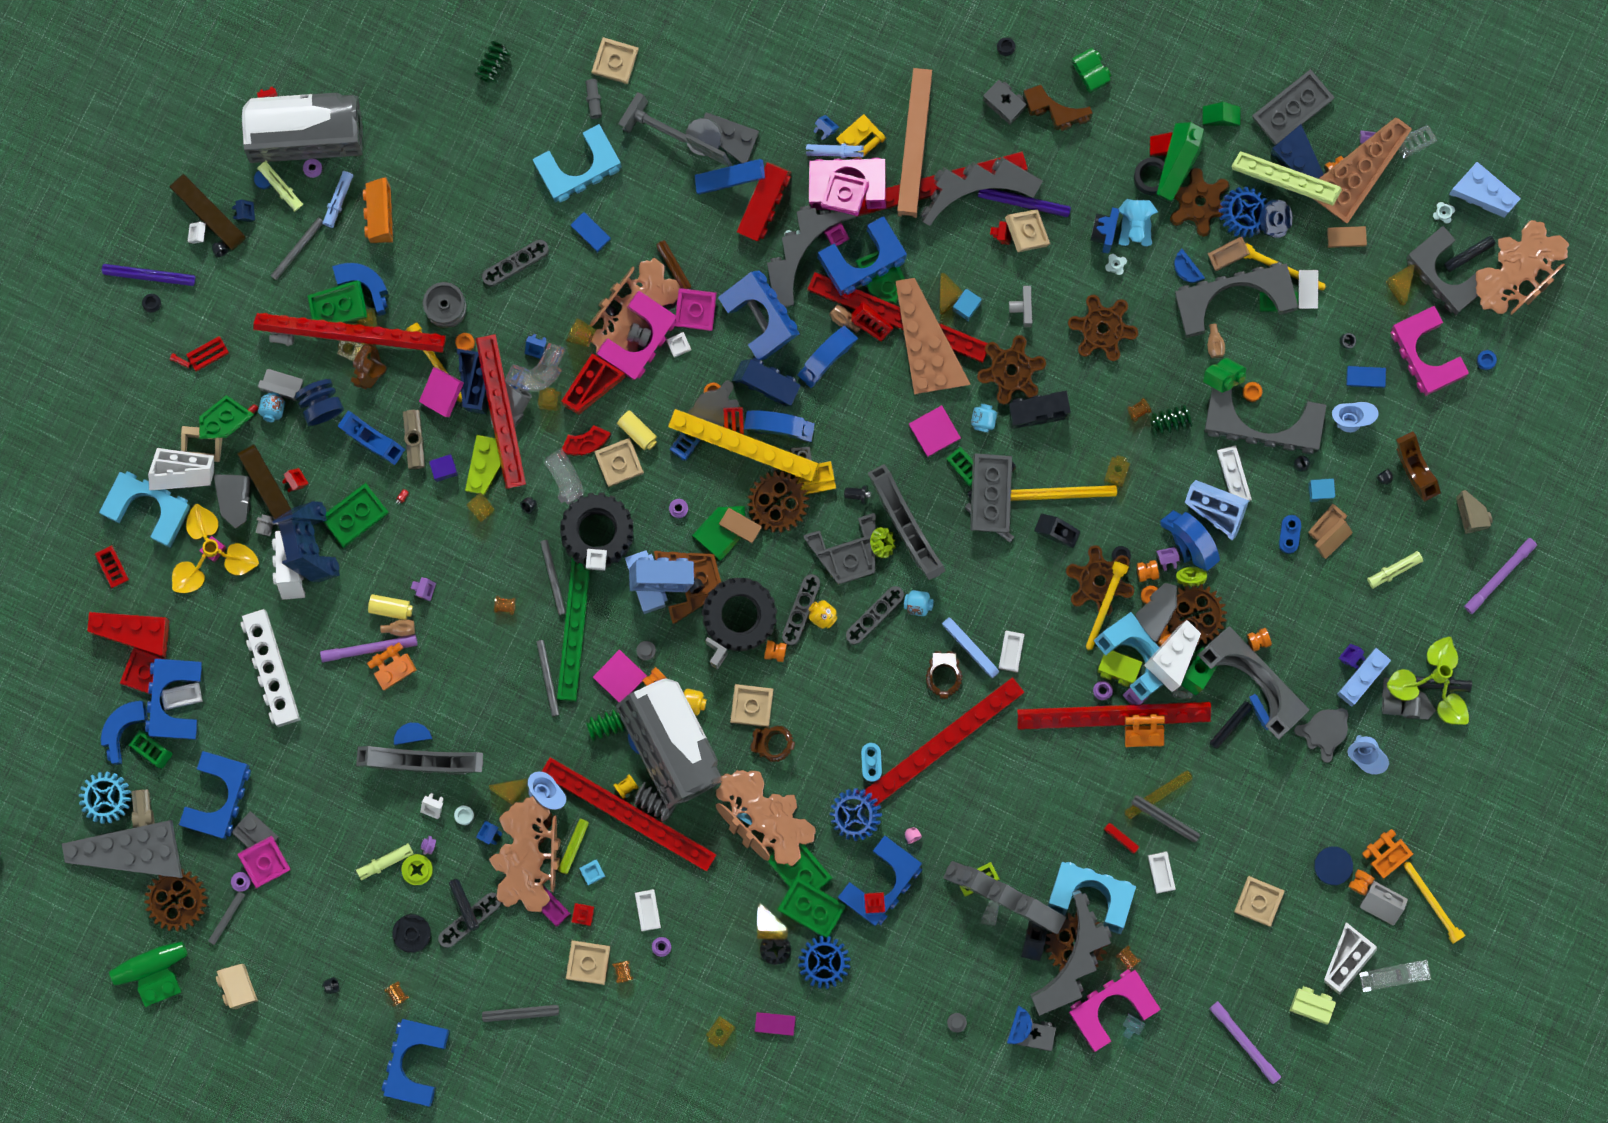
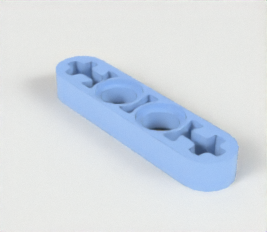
[942,617,999,679]

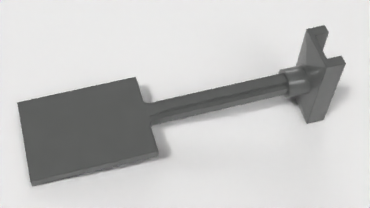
[618,92,732,167]

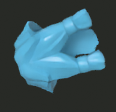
[1118,199,1158,246]

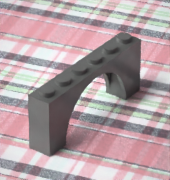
[1175,262,1298,338]
[1204,387,1326,454]
[1198,626,1309,740]

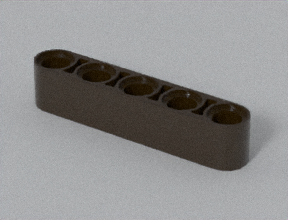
[169,174,246,251]
[237,444,291,526]

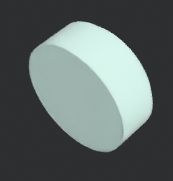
[454,806,474,825]

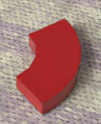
[560,425,611,456]

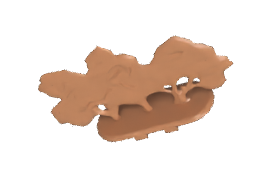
[1476,220,1569,315]
[588,258,680,353]
[716,770,816,866]
[489,796,560,912]

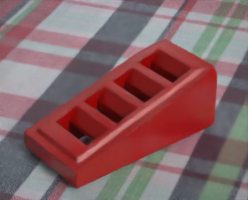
[851,302,893,341]
[95,545,129,588]

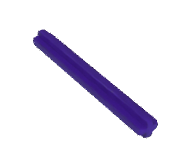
[978,188,1071,217]
[102,264,196,286]

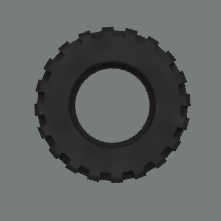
[560,493,633,568]
[702,578,777,651]

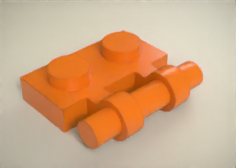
[367,642,417,690]
[1125,714,1165,747]
[1362,829,1413,879]

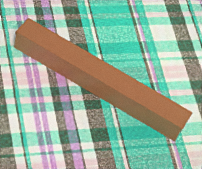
[897,68,932,218]

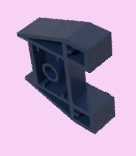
[272,501,340,582]

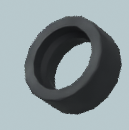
[1134,157,1165,195]

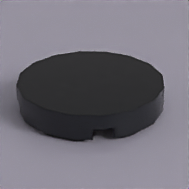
[392,914,431,953]

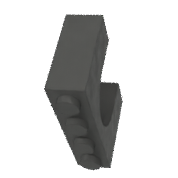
[1406,226,1481,315]

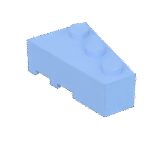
[1449,162,1521,218]
[1185,480,1249,540]

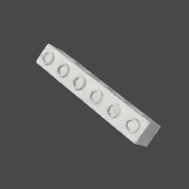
[241,609,300,727]

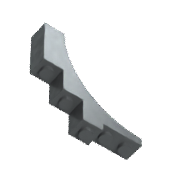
[921,157,1043,226]
[767,206,856,307]
[868,464,946,580]
[356,746,483,775]
[943,861,1066,935]
[1030,890,1112,1016]

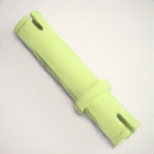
[257,161,303,212]
[1367,551,1423,589]
[356,843,414,881]

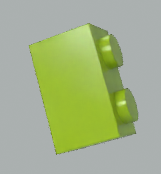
[1097,651,1142,687]

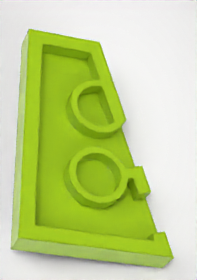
[465,435,501,495]

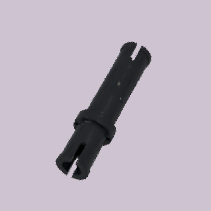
[1415,675,1472,693]

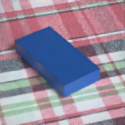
[571,212,611,252]
[1346,366,1386,388]

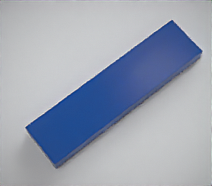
[695,159,765,194]

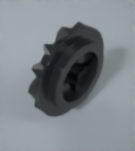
[760,934,791,965]

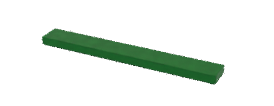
[557,557,590,702]

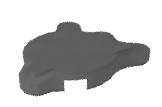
[688,380,740,427]
[1294,708,1348,763]

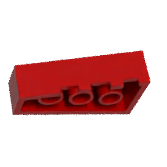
[737,162,792,241]
[87,612,170,658]

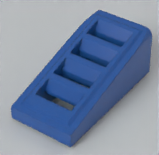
[670,432,701,462]

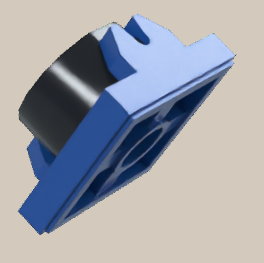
[1090,207,1119,254]

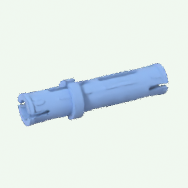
[806,144,864,159]
[322,171,354,228]

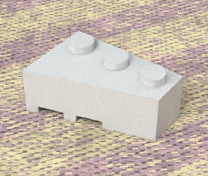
[1144,620,1201,692]

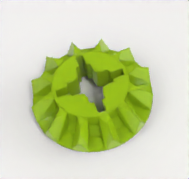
[870,527,896,558]
[1176,567,1207,587]
[401,854,433,885]

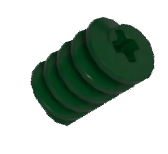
[474,41,511,83]
[1150,405,1192,437]

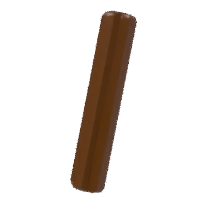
[657,240,691,289]

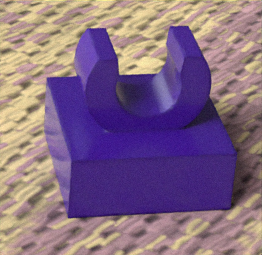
[1338,644,1365,669]

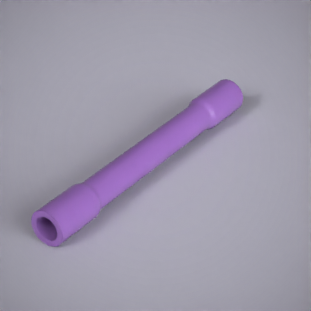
[1464,538,1537,614]
[320,635,417,662]
[1209,1001,1281,1084]

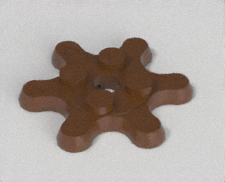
[1170,167,1233,237]
[1068,295,1138,361]
[977,335,1046,404]
[1066,545,1135,616]

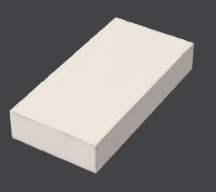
[1298,270,1318,308]
[998,631,1024,672]
[161,682,203,710]
[1148,852,1176,894]
[635,890,661,931]

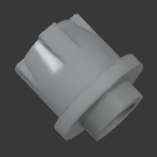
[255,514,275,536]

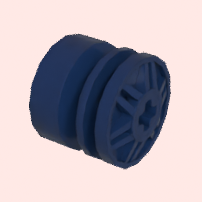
[294,379,344,426]

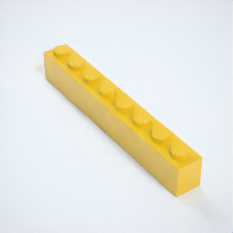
[668,409,820,481]

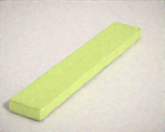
[1231,151,1342,205]

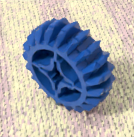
[1219,187,1266,238]
[830,788,882,841]
[798,936,851,989]

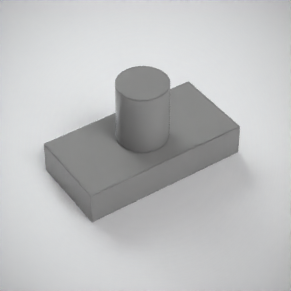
[1009,286,1032,327]

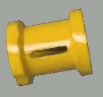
[614,774,639,799]

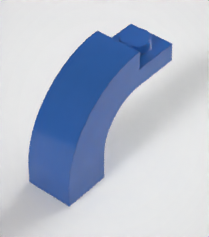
[332,263,388,316]
[798,326,858,388]
[338,411,405,465]
[744,411,815,442]
[1160,510,1220,571]
[101,701,148,765]

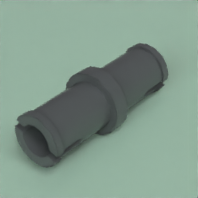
[585,79,602,119]

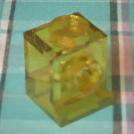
[337,340,366,361]
[538,388,561,411]
[1104,455,1130,487]
[466,492,495,522]
[706,1016,736,1048]

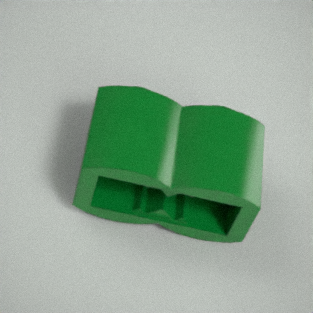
[1071,48,1112,93]
[1203,358,1246,392]

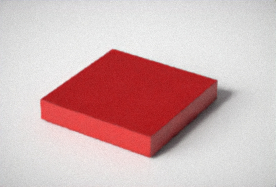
[120,647,164,695]

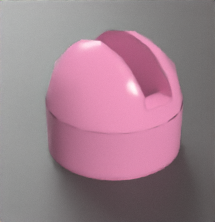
[905,827,922,844]

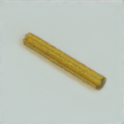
[1125,771,1193,819]

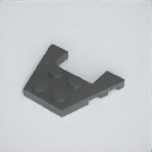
[803,513,875,585]

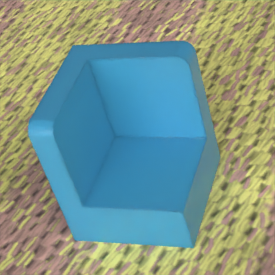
[953,289,982,321]
[1309,479,1335,502]

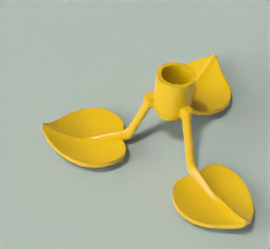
[172,504,259,593]

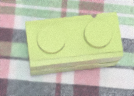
[1290,986,1336,1025]

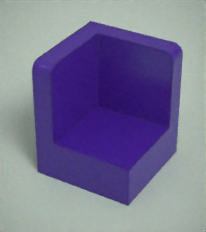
[429,454,458,482]

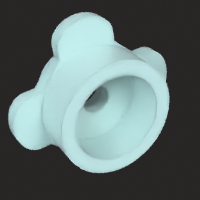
[1433,202,1455,224]
[1105,254,1127,275]

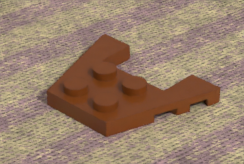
[654,551,721,624]

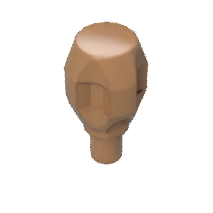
[829,305,861,333]
[1207,324,1225,358]
[380,619,415,637]

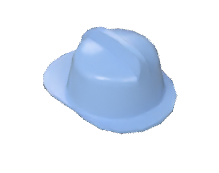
[1332,402,1378,433]
[1348,735,1389,774]
[528,772,566,810]

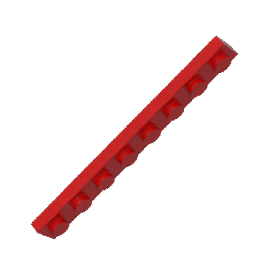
[475,334,526,488]

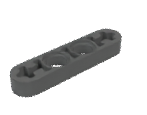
[482,240,549,287]
[782,574,820,646]
[846,586,904,645]
[438,893,502,948]

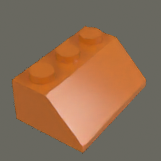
[363,178,393,243]

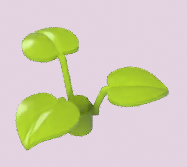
[1387,637,1469,725]

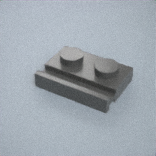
[231,811,279,848]

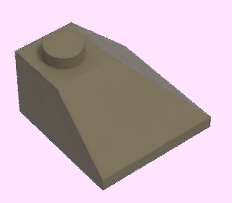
[1456,490,1492,534]

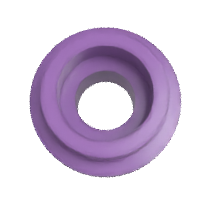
[303,159,322,178]
[669,499,688,518]
[1093,681,1113,700]
[420,836,436,855]
[231,872,251,892]
[652,937,671,957]

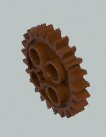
[747,471,810,533]
[1167,584,1227,646]
[144,869,208,932]
[1045,912,1108,971]

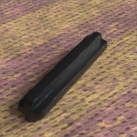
[1444,236,1496,272]
[1210,701,1253,749]
[449,879,479,931]

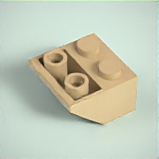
[216,964,258,1009]

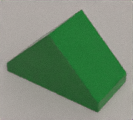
[1202,102,1241,126]

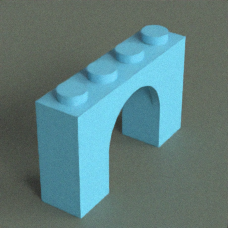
[533,124,622,202]
[99,471,191,548]
[1093,612,1164,701]
[1048,862,1136,935]

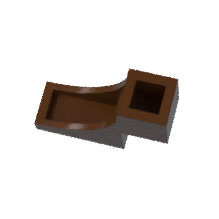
[1023,85,1093,131]

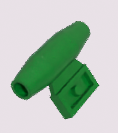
[109,941,188,1007]

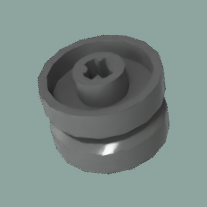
[423,282,467,328]

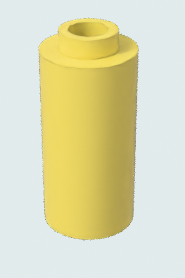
[617,410,657,450]
[368,594,413,620]

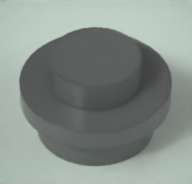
[636,641,656,660]
[947,1013,967,1033]

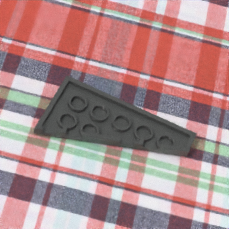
[62,820,183,878]

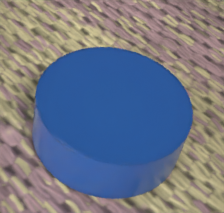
[254,171,272,189]
[1477,350,1497,370]

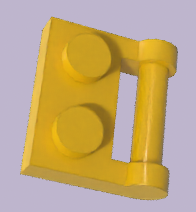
[836,114,886,159]

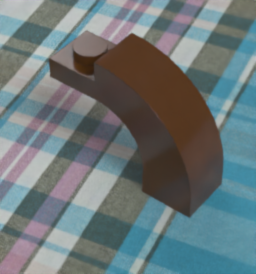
[1396,431,1441,501]

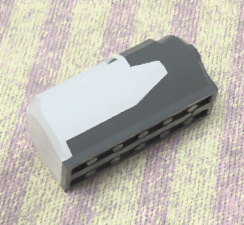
[242,93,363,163]
[615,679,722,809]

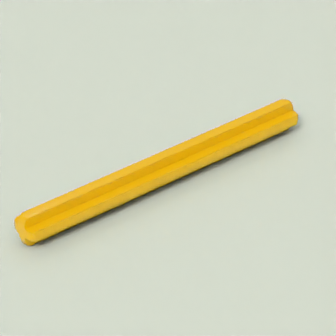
[1010,485,1117,501]

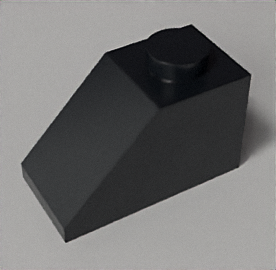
[1034,514,1081,548]
[1021,921,1047,961]

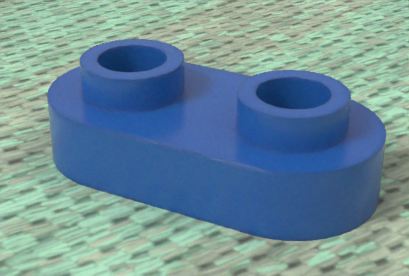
[1279,515,1301,554]

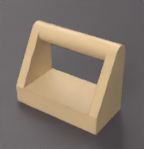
[181,426,222,462]

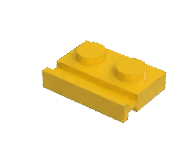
[795,461,836,495]

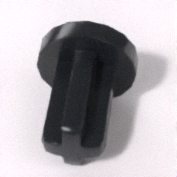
[844,485,871,504]

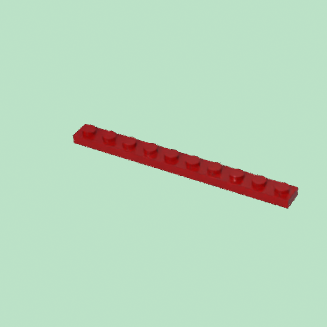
[856,151,1028,217]
[807,272,988,363]
[253,313,446,353]
[865,677,1024,806]
[1017,702,1211,729]
[541,757,717,872]

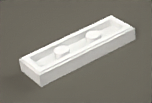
[1217,445,1252,501]

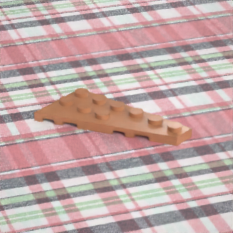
[1314,117,1412,223]
[896,278,971,394]

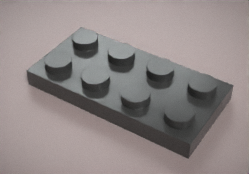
[1252,69,1335,146]
[970,453,1012,533]

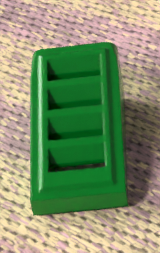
[946,447,973,489]
[129,730,173,769]

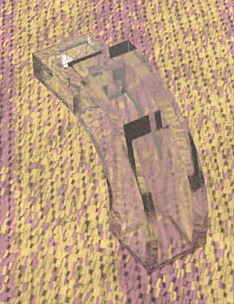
[505,343,566,391]
[544,448,584,505]
[1360,960,1431,992]

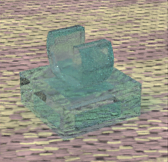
[1123,1014,1145,1039]

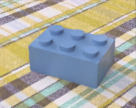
[629,557,694,592]

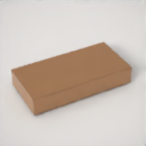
[1327,226,1367,248]
[1208,237,1250,271]
[1308,504,1347,542]
[719,508,762,544]
[1315,519,1353,559]

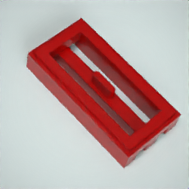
[186,336,229,372]
[723,407,744,435]
[1103,823,1139,854]

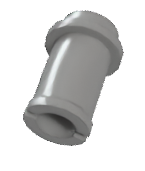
[269,332,295,346]

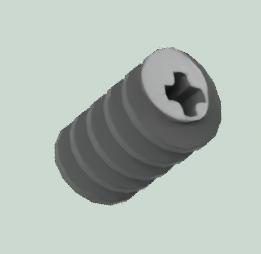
[634,782,677,822]

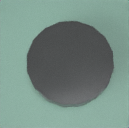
[686,118,723,156]

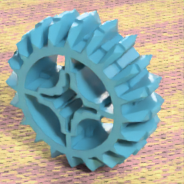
[79,772,132,824]

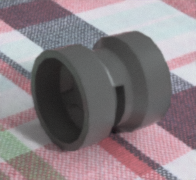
[627,323,651,347]

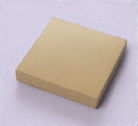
[591,37,639,84]
[1005,209,1050,252]
[595,438,644,488]
[730,684,773,727]
[1234,876,1284,927]
[566,941,611,985]

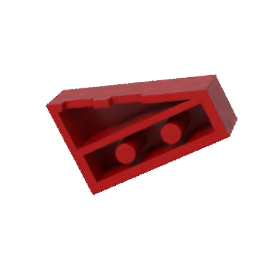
[561,353,626,415]

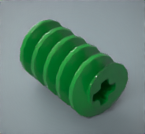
[586,709,625,741]

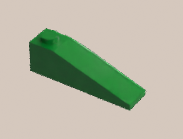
[1157,122,1204,201]

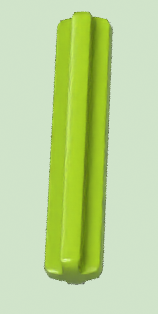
[558,819,589,874]

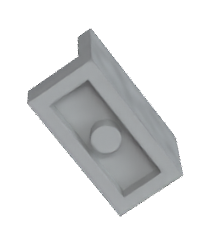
[258,369,303,401]
[705,637,728,670]
[1360,881,1408,925]

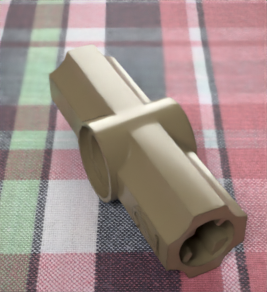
[403,410,425,469]
[131,789,154,828]

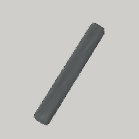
[1131,795,1200,843]
[482,1005,559,1022]

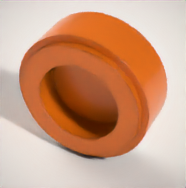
[455,333,475,351]
[1243,382,1262,402]
[1141,586,1158,604]

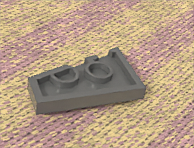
[704,112,759,164]

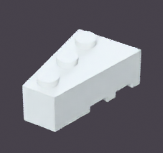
[148,448,214,491]
[272,531,305,600]
[1324,922,1377,995]

